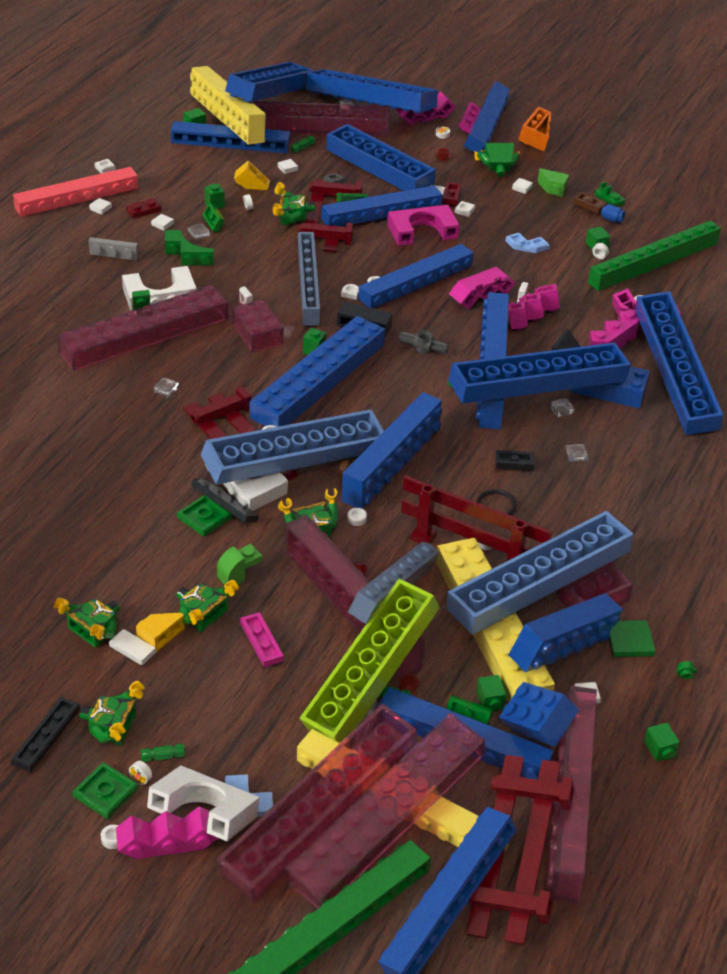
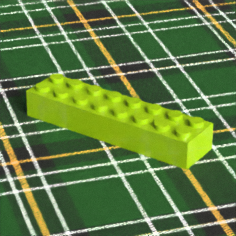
[299,579,440,745]

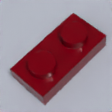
[442,182,462,205]
[126,198,162,219]

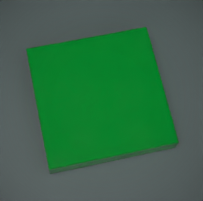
[177,495,232,537]
[608,620,655,657]
[72,762,139,820]

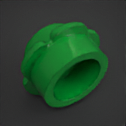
[676,661,697,679]

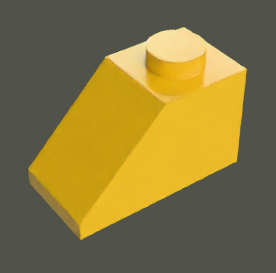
[234,161,270,190]
[136,613,185,652]

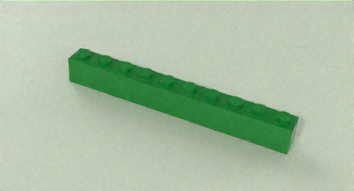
[588,221,721,291]
[228,840,431,974]

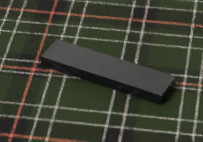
[191,478,259,523]
[11,697,80,773]

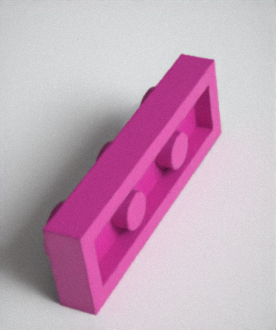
[458,102,481,134]
[240,612,284,667]

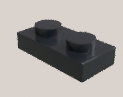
[495,450,534,470]

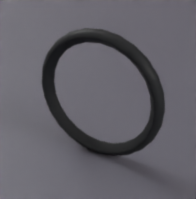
[477,489,517,515]

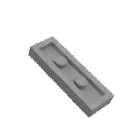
[88,237,139,260]

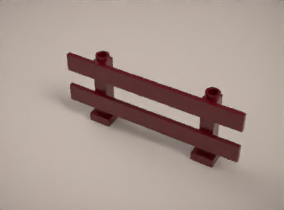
[298,179,363,253]
[183,386,298,481]
[401,475,552,562]
[466,755,575,945]

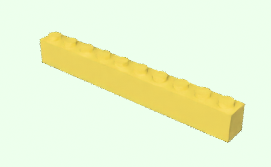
[297,729,509,851]

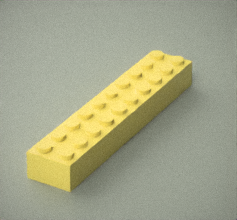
[190,66,265,144]
[436,538,555,703]

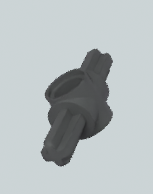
[399,331,449,354]

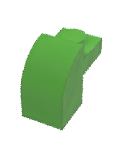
[217,544,262,585]

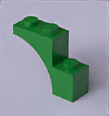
[165,230,214,266]

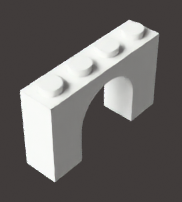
[122,266,197,312]
[205,464,288,511]
[147,766,260,841]

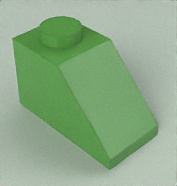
[538,168,569,197]

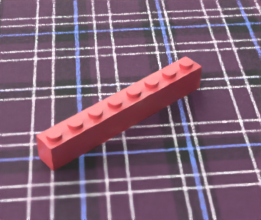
[13,167,139,217]

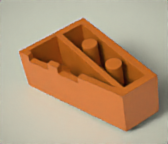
[518,107,551,151]

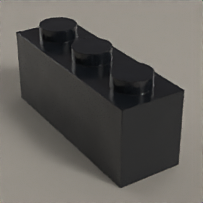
[337,302,393,337]

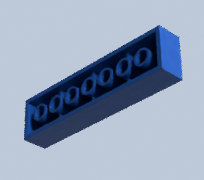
[327,124,436,191]
[342,392,442,509]

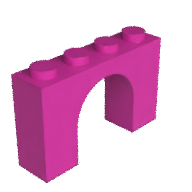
[387,205,459,246]

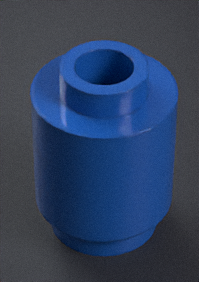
[601,204,626,223]

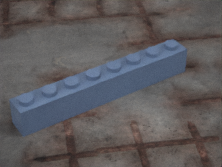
[298,232,320,326]
[348,541,439,624]

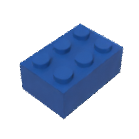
[499,682,579,747]

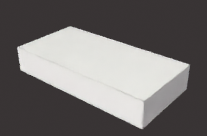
[109,629,156,665]

